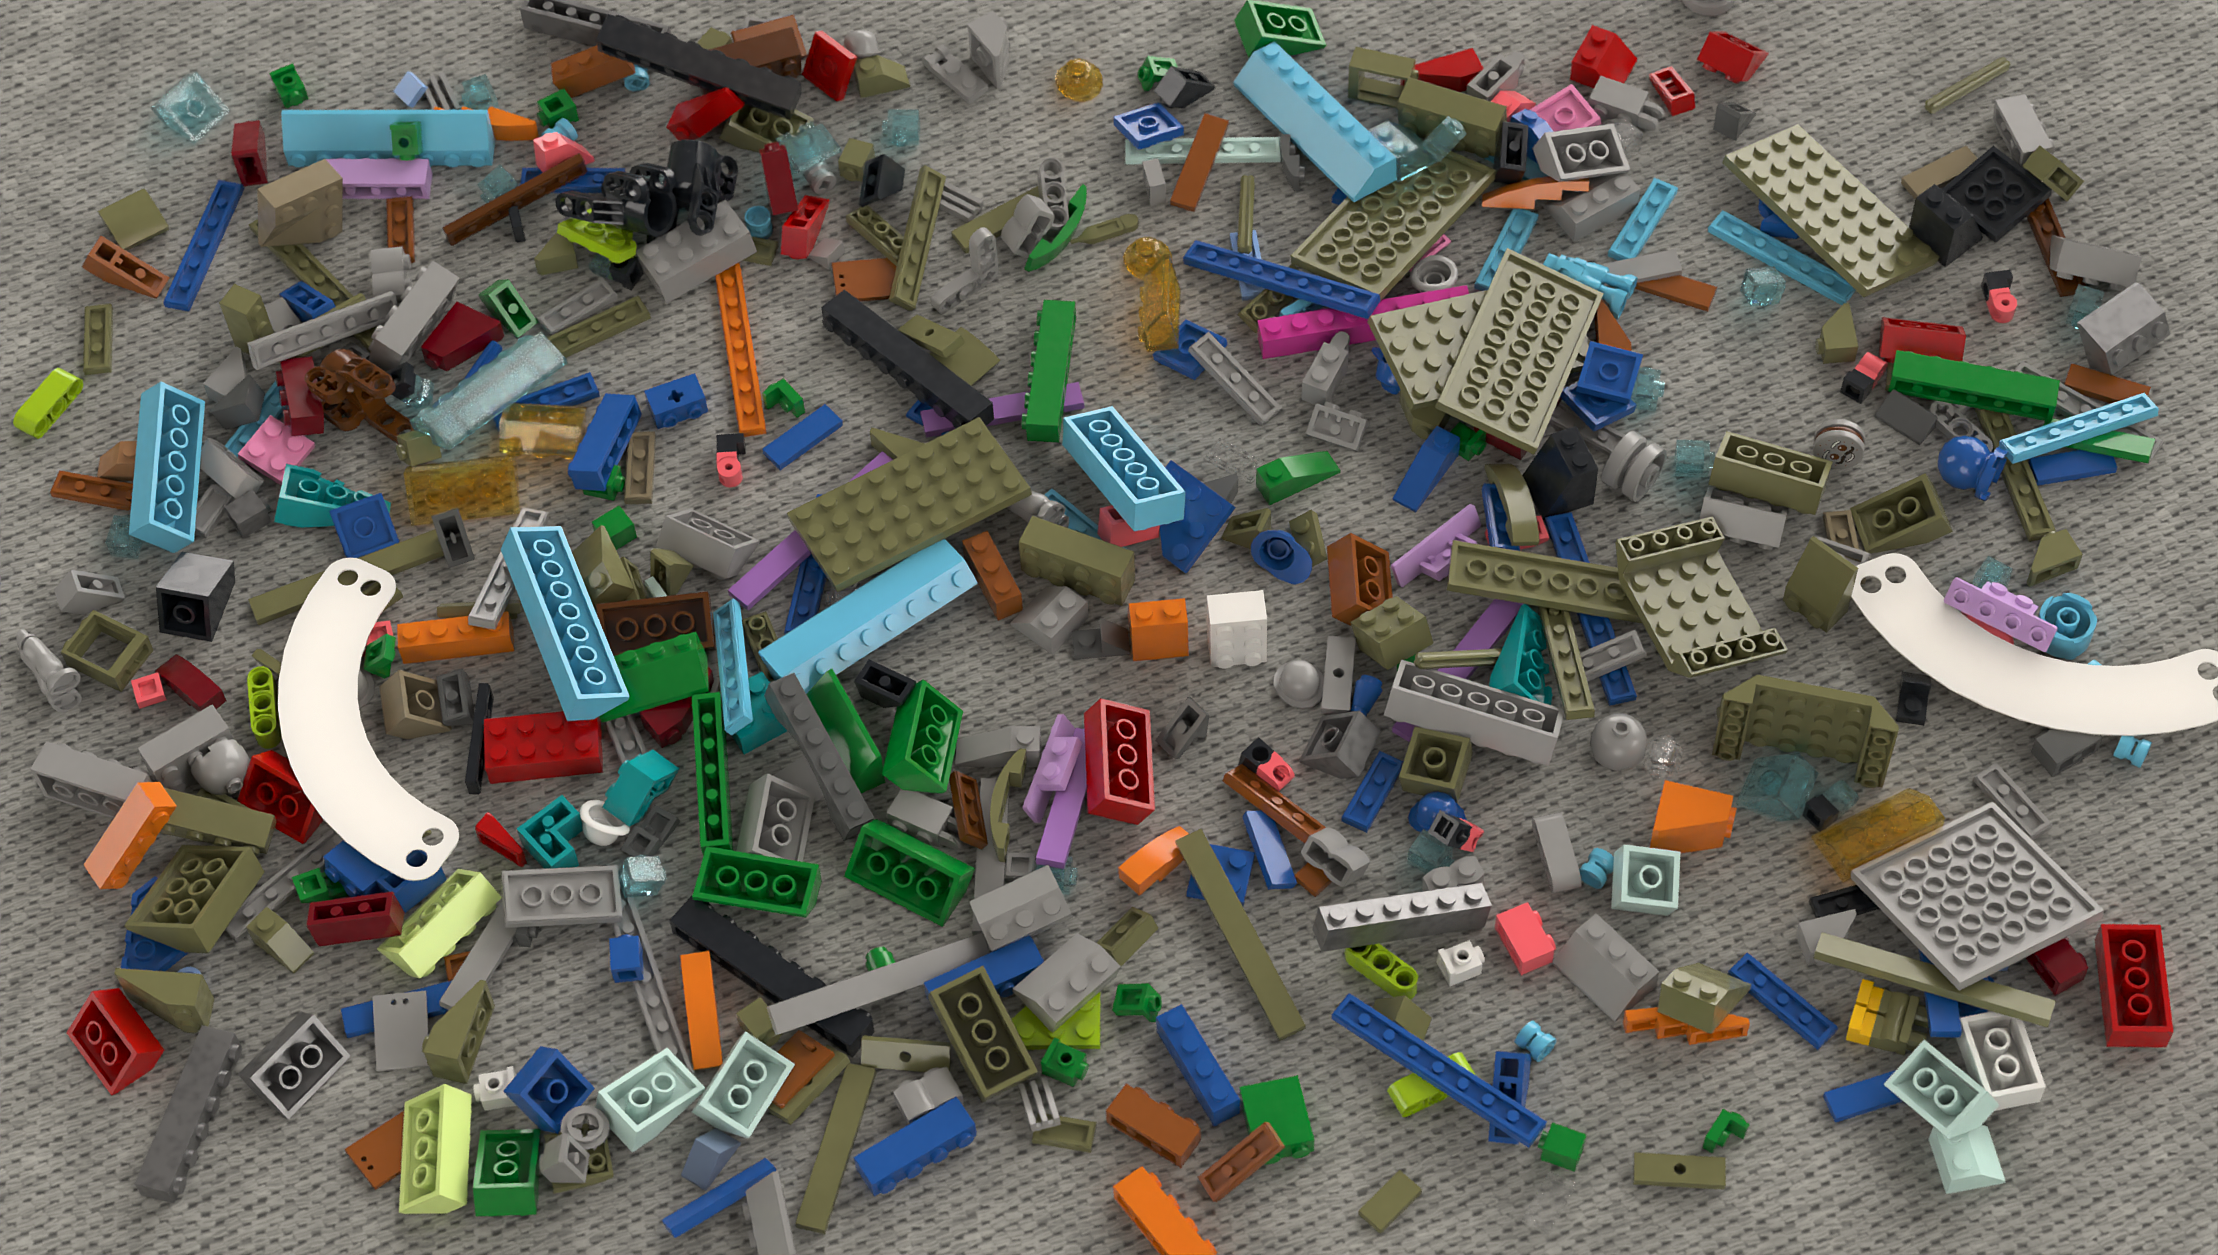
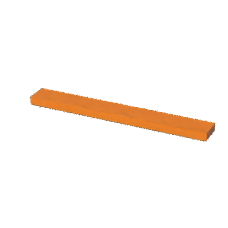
[715,262,767,437]

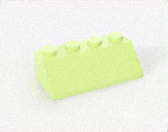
[377,869,502,978]
[399,1084,472,1214]

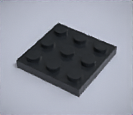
[1942,146,2052,243]

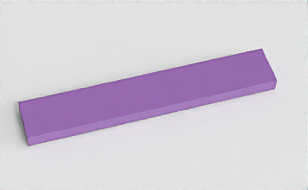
[920,382,1084,438]
[1036,728,1087,869]

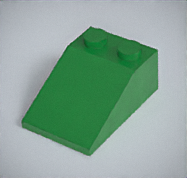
[1234,0,1326,58]
[473,1129,541,1217]

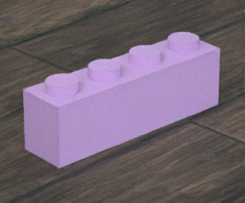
[326,158,433,199]

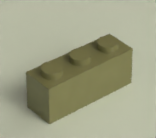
[219,284,274,355]

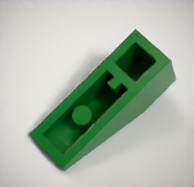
[1256,451,1341,506]

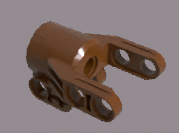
[304,349,417,444]

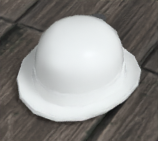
[580,800,630,846]

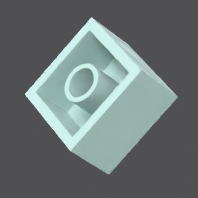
[1611,845,1680,916]

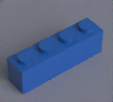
[568,393,642,491]
[924,935,1044,1023]
[1156,1004,1240,1126]
[854,1096,977,1196]

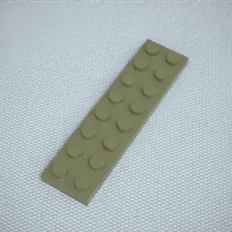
[1447,540,1643,624]

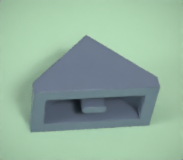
[681,1128,741,1191]

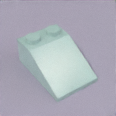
[595,1048,705,1152]

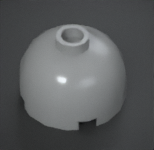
[1590,713,1648,771]
[191,739,250,795]

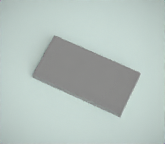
[501,865,623,928]

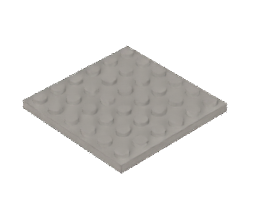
[1851,802,2104,990]

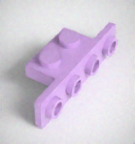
[1391,504,1481,587]
[1944,577,2058,652]
[1023,714,1083,823]

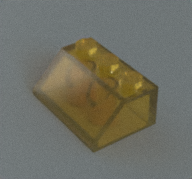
[1138,253,1181,352]
[499,403,587,459]

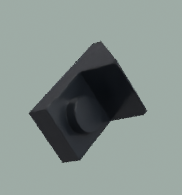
[1896,671,1932,726]

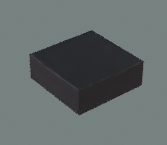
[508,206,526,243]

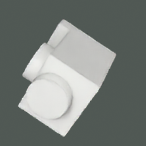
[1437,940,1485,987]
[474,1066,516,1111]

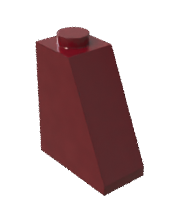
[231,120,268,187]
[759,142,799,215]
[421,301,504,372]

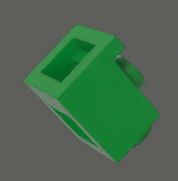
[269,63,309,109]
[536,89,579,129]
[390,121,423,161]
[1041,1037,1089,1088]

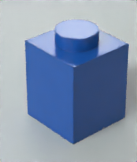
[609,934,644,983]

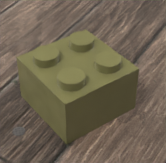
[1350,596,1434,670]
[1399,726,1473,803]

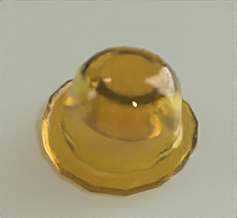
[1055,58,1103,102]
[1123,236,1173,282]

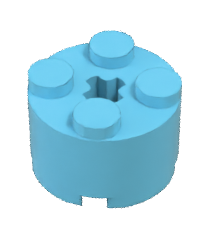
[2038,593,2097,660]

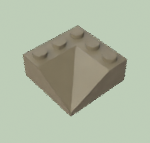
[257,159,343,247]

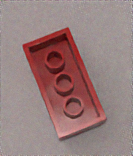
[1084,698,1155,825]
[484,711,603,784]
[2095,924,2174,1048]

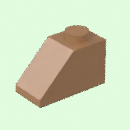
[97,441,137,481]

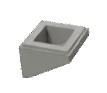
[808,238,845,270]

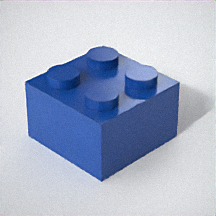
[503,1046,595,1134]

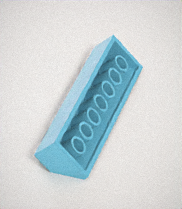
[1233,41,1396,202]
[281,110,495,167]
[501,526,630,721]
[758,539,978,694]

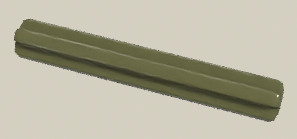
[1924,57,2010,114]
[1237,175,1255,254]
[1414,648,1502,669]

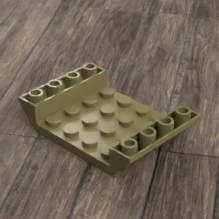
[1615,516,1788,678]
[1712,675,1899,788]

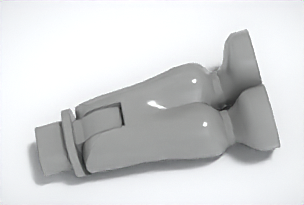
[1006,491,1069,528]
[16,629,82,713]

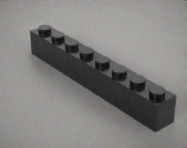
[596,14,802,120]
[821,289,994,429]
[669,895,875,1058]

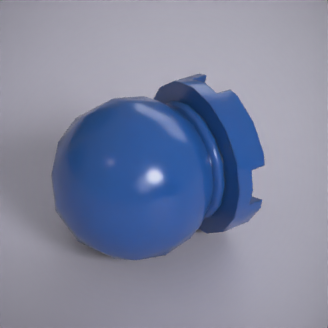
[1938,436,2009,501]

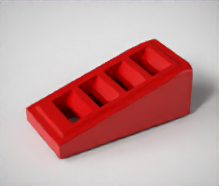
[1649,66,1695,116]
[475,812,527,868]

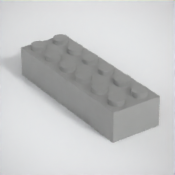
[1384,660,1564,766]

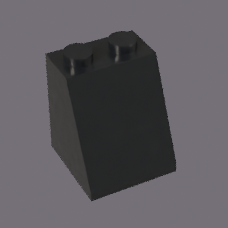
[1909,184,1983,267]
[1522,426,1598,521]
[156,552,235,642]

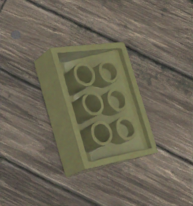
[124,845,265,953]

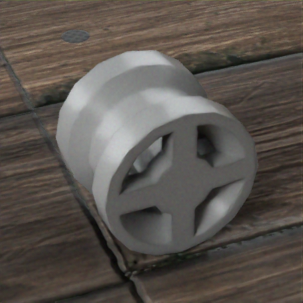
[804,161,837,194]

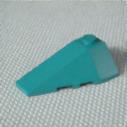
[1489,604,1553,705]

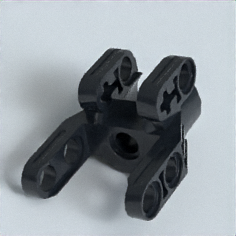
[646,139,738,244]
[555,163,677,237]

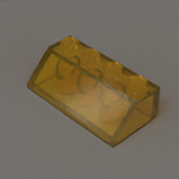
[404,454,520,526]
[1811,788,1945,883]

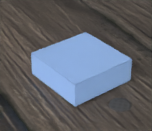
[393,71,428,108]

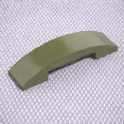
[1484,464,1539,546]
[990,748,1027,862]

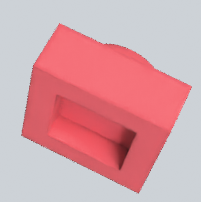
[131,672,167,709]

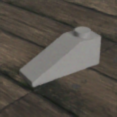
[955,726,1042,767]

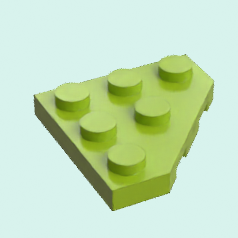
[557,208,637,263]
[1012,991,1101,1050]

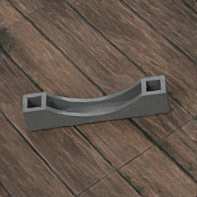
[764,673,874,841]

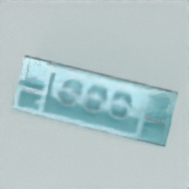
[410,331,568,450]

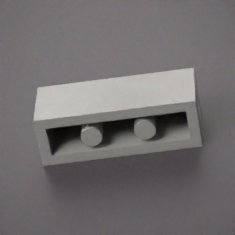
[1993,94,2055,170]

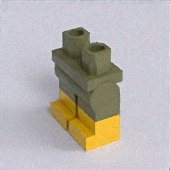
[1846,978,1929,1056]

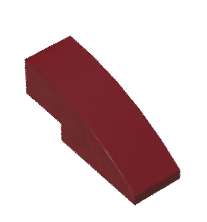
[155,654,227,712]

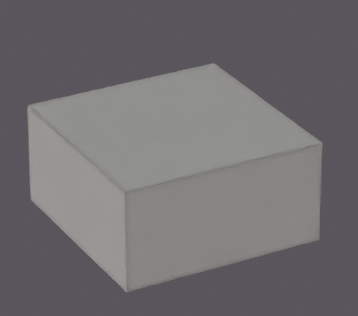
[1142,158,1166,206]

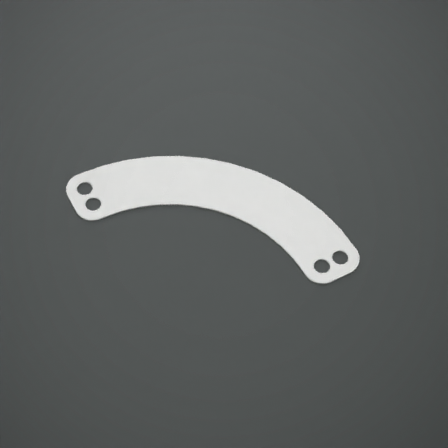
[1851,553,2218,736]
[278,558,459,881]

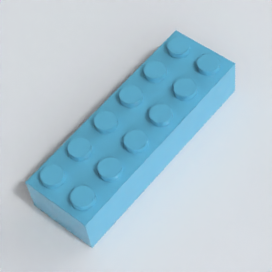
[129,382,205,553]
[1062,406,1185,531]

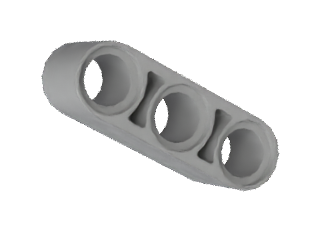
[1037,157,1069,237]
[200,438,264,499]
[1532,812,1581,893]

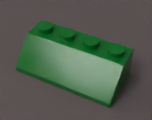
[599,632,709,723]
[806,669,885,794]
[882,679,963,794]
[844,819,975,927]
[692,846,822,918]

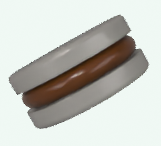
[1813,419,1866,469]

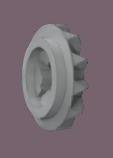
[561,1105,609,1150]

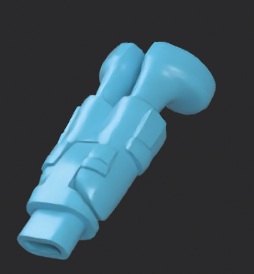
[1543,253,1638,320]

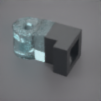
[588,253,644,291]
[386,362,434,409]
[1802,780,1860,833]

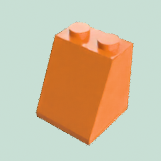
[1128,598,1189,661]
[1650,780,1737,854]

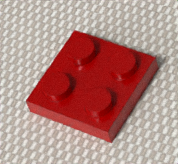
[801,30,857,102]

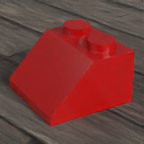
[1570,25,1638,88]
[1697,31,1769,84]

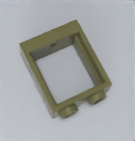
[1348,46,1419,108]
[61,610,154,692]

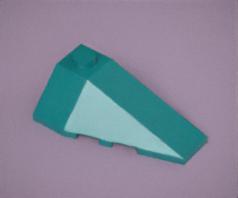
[274,464,391,528]

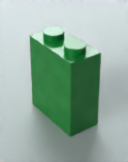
[1239,1075,1315,1165]

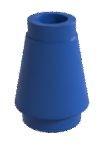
[1350,675,1383,717]

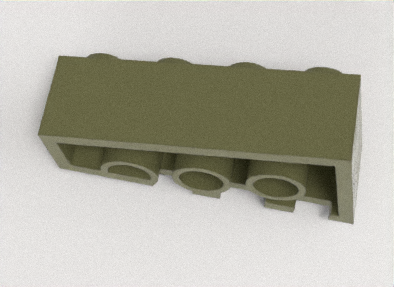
[159,788,277,856]

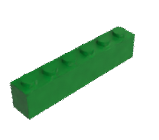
[1021,300,1076,443]
[1888,350,2060,422]
[692,692,733,856]

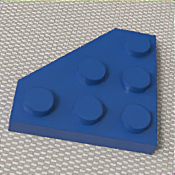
[1160,460,1236,573]
[121,876,188,971]

